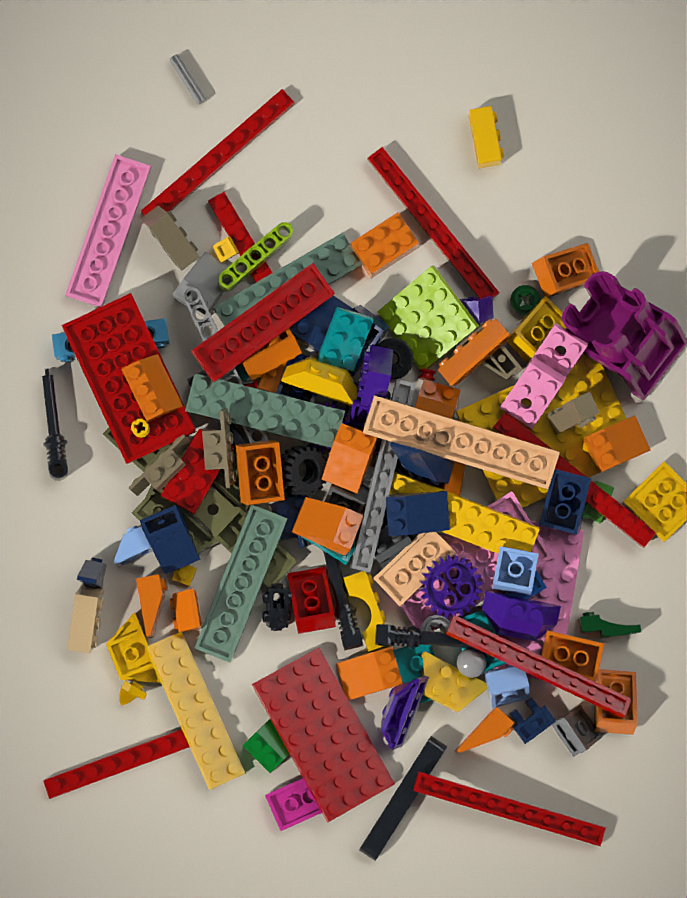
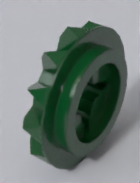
[510,285,541,315]

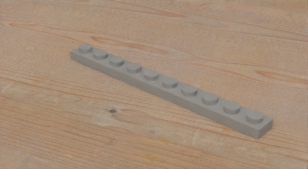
[351,379,415,573]

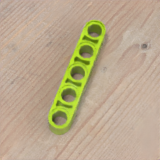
[218,222,293,292]

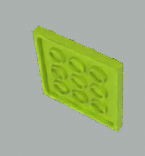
[377,265,479,369]

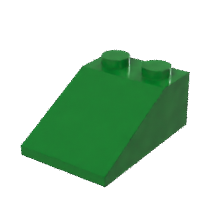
[242,719,290,773]

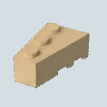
[67,584,104,654]

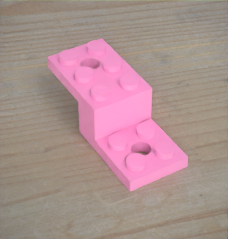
[500,323,588,429]

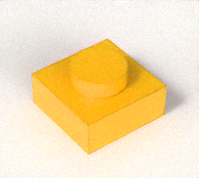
[213,236,239,263]
[172,565,197,586]

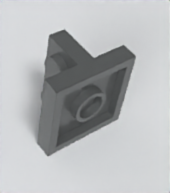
[374,524,412,568]
[552,705,602,757]

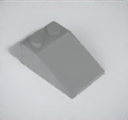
[173,252,232,318]

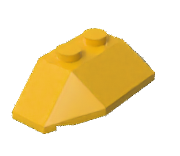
[281,356,358,406]

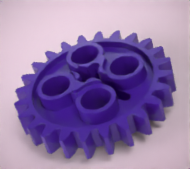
[419,554,483,618]

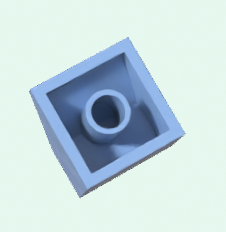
[114,525,153,567]
[492,546,539,596]
[485,665,530,708]

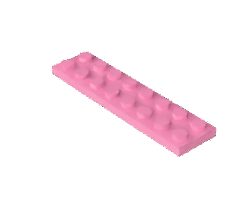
[65,154,151,307]

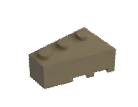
[140,206,199,271]
[456,326,523,380]
[546,392,600,435]

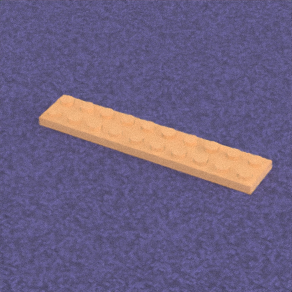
[363,395,560,489]

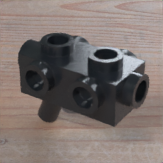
[262,583,292,631]

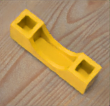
[343,571,386,652]

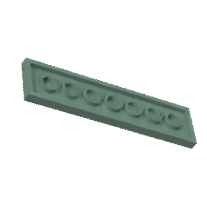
[213,232,362,326]
[185,373,345,448]
[194,504,288,663]

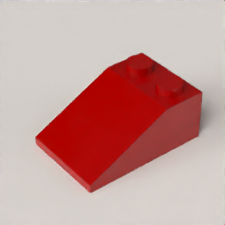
[287,567,336,634]

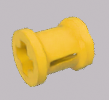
[131,419,150,438]

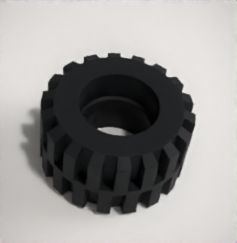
[280,446,327,495]

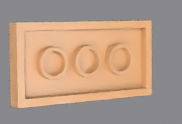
[373,532,456,607]

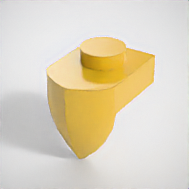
[119,680,147,705]

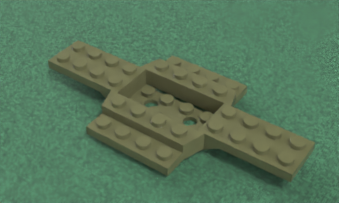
[103,428,297,587]

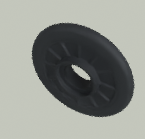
[377,338,413,380]

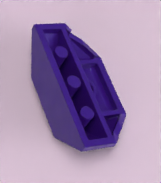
[482,590,561,641]
[381,676,429,750]

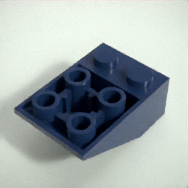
[139,505,201,575]

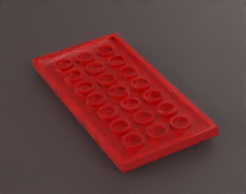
[61,293,197,464]
[252,648,395,823]

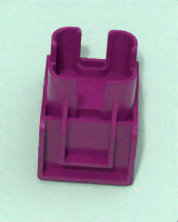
[562,271,687,400]

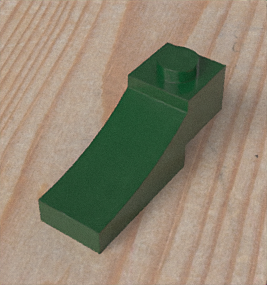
[578,612,641,638]

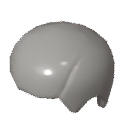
[456,648,487,678]

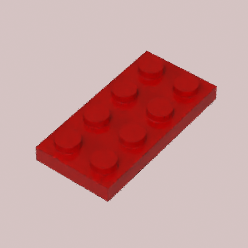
[161,429,233,515]

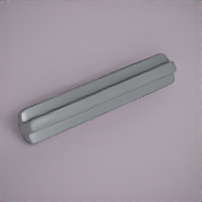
[170,54,206,105]

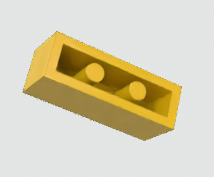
[468,106,504,169]

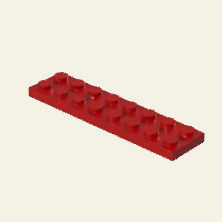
[191,263,335,382]

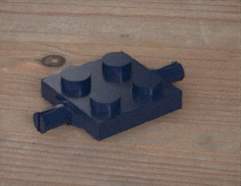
[270,488,308,549]

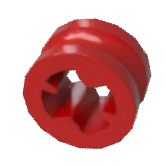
[418,369,436,382]

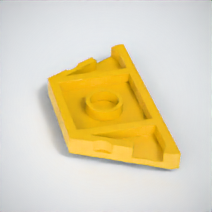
[106,613,161,683]
[422,651,487,712]

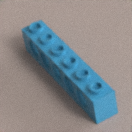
[52,318,170,362]

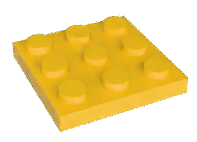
[623,461,687,543]

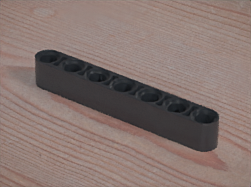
[359,736,447,861]

